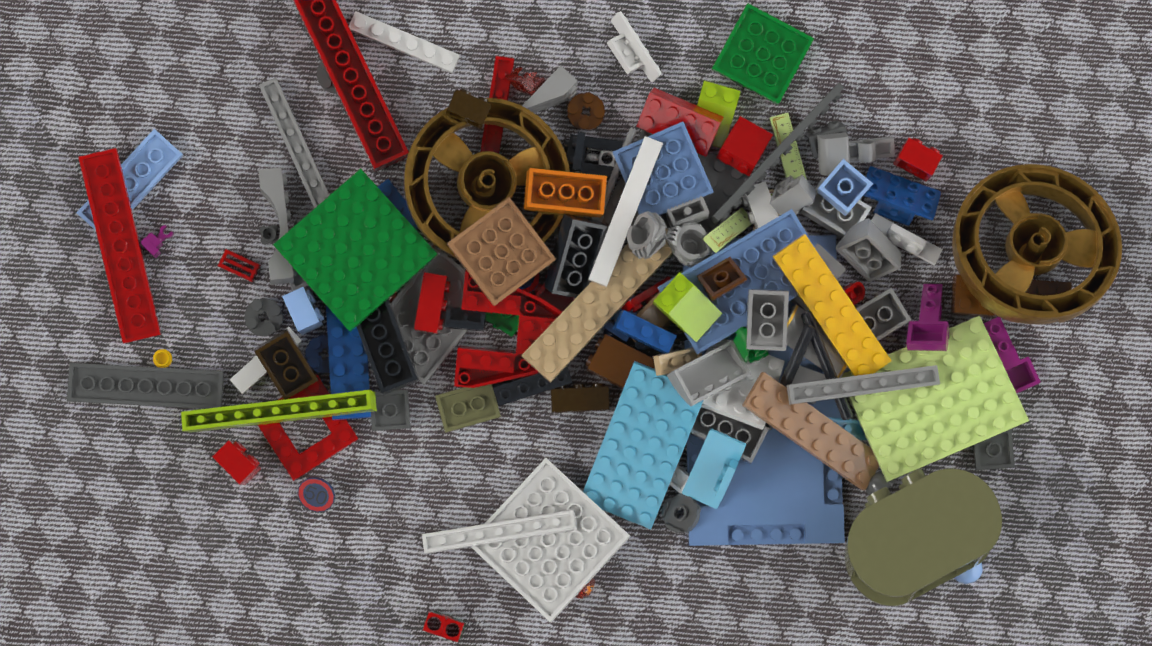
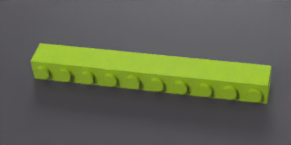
[181,390,377,433]

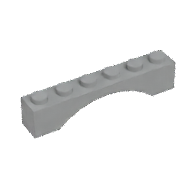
[258,168,297,285]

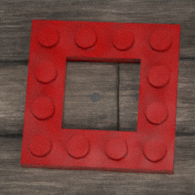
[258,375,359,481]

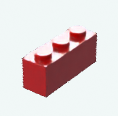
[414,272,451,334]

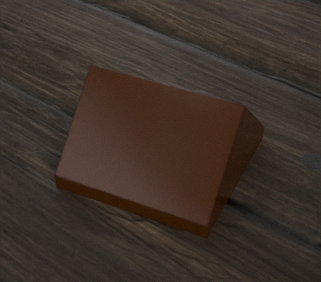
[697,257,747,302]

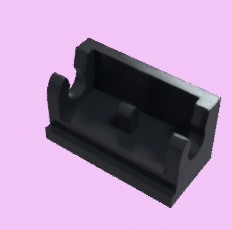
[445,307,486,332]

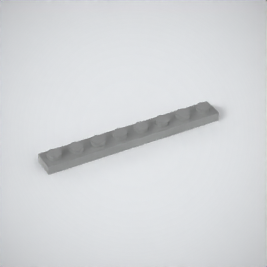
[259,77,329,209]
[787,365,940,405]

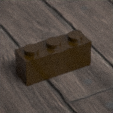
[551,383,610,413]

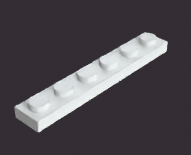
[349,11,460,74]

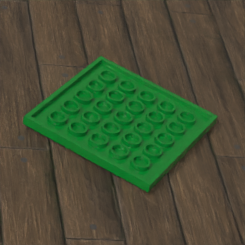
[273,168,438,332]

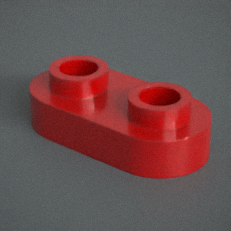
[843,282,865,306]

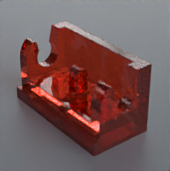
[505,67,546,96]

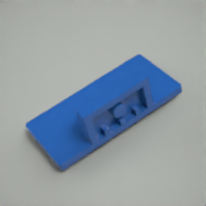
[863,166,941,226]

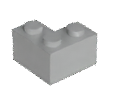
[770,175,817,215]

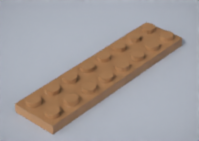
[742,372,879,490]

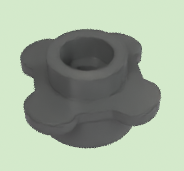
[259,225,279,245]

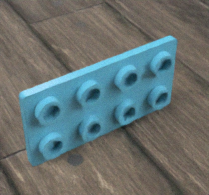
[682,428,746,509]

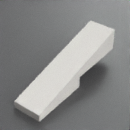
[230,327,301,395]

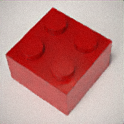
[893,137,943,182]
[212,440,261,485]

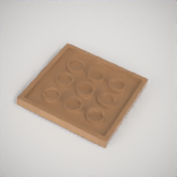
[447,197,556,306]

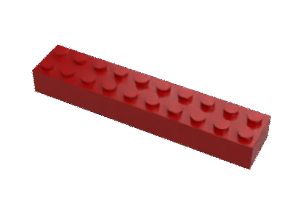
[293,0,409,172]

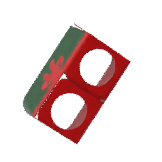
[423,610,467,642]

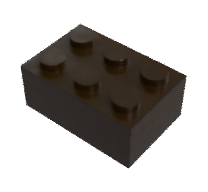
[254,329,318,400]

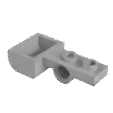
[817,132,895,176]

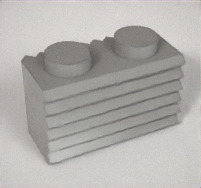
[666,196,709,228]

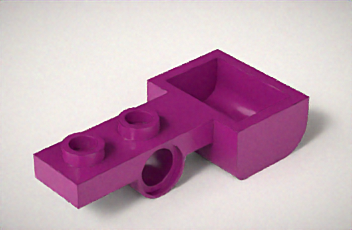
[906,284,949,351]
[984,317,1041,393]

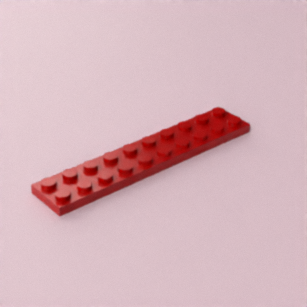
[78,148,162,344]

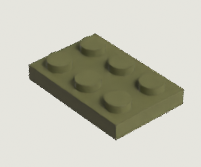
[435,384,501,433]

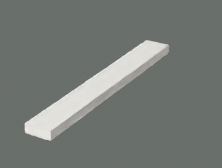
[589,136,663,287]
[422,510,577,554]

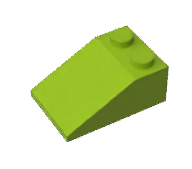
[697,81,741,148]
[653,272,722,342]

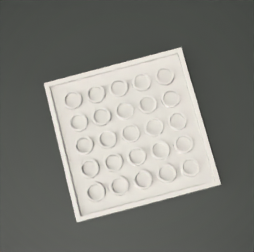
[472,458,631,622]

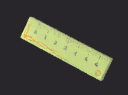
[769,113,807,179]
[703,208,753,253]

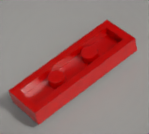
[621,276,671,313]

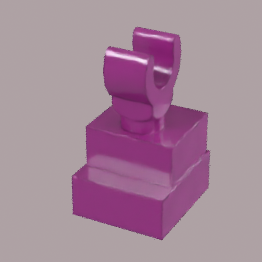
[140,225,174,258]

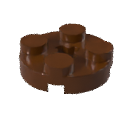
[567,92,605,131]

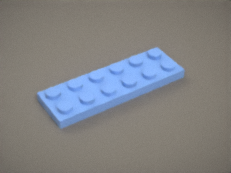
[77,129,183,230]

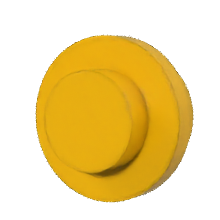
[153,349,173,368]

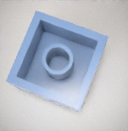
[817,159,873,216]
[282,287,324,335]

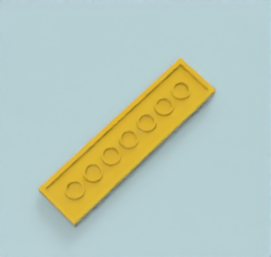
[772,234,892,376]

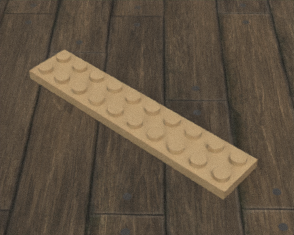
[522,229,672,383]

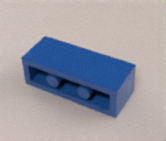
[613,310,676,354]

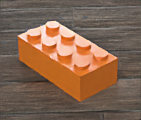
[524,168,607,218]

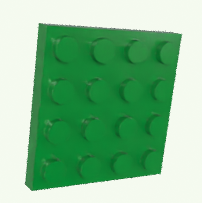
[712,3,814,105]

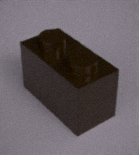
[446,89,492,129]

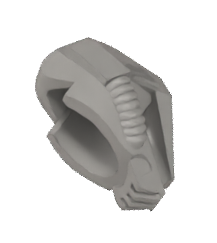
[627,211,667,259]
[666,222,713,266]

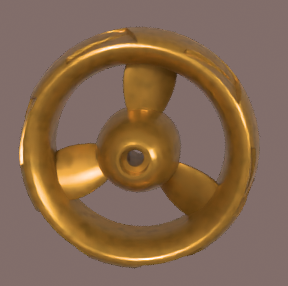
[404,98,570,259]
[952,164,1122,325]

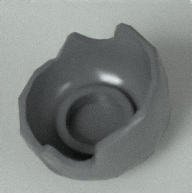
[866,471,896,495]

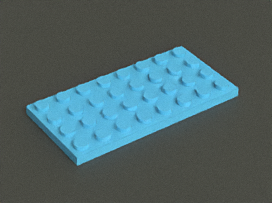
[583,361,704,530]

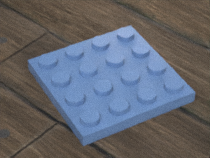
[612,122,714,216]

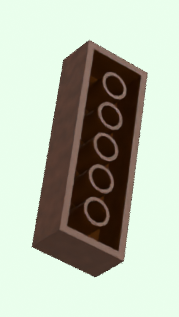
[951,274,1072,323]

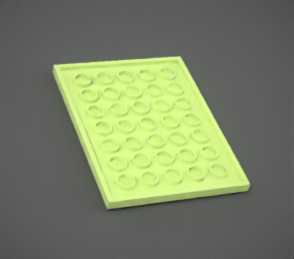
[841,316,1029,482]

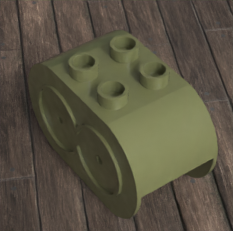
[845,468,1002,606]

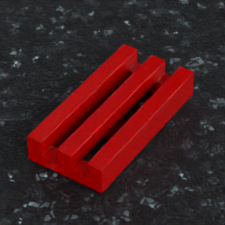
[217,249,261,283]

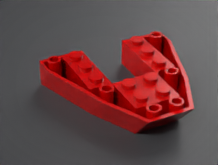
[454,270,573,388]

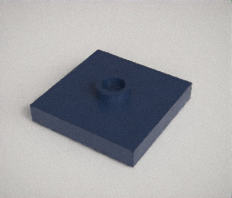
[601,321,629,344]

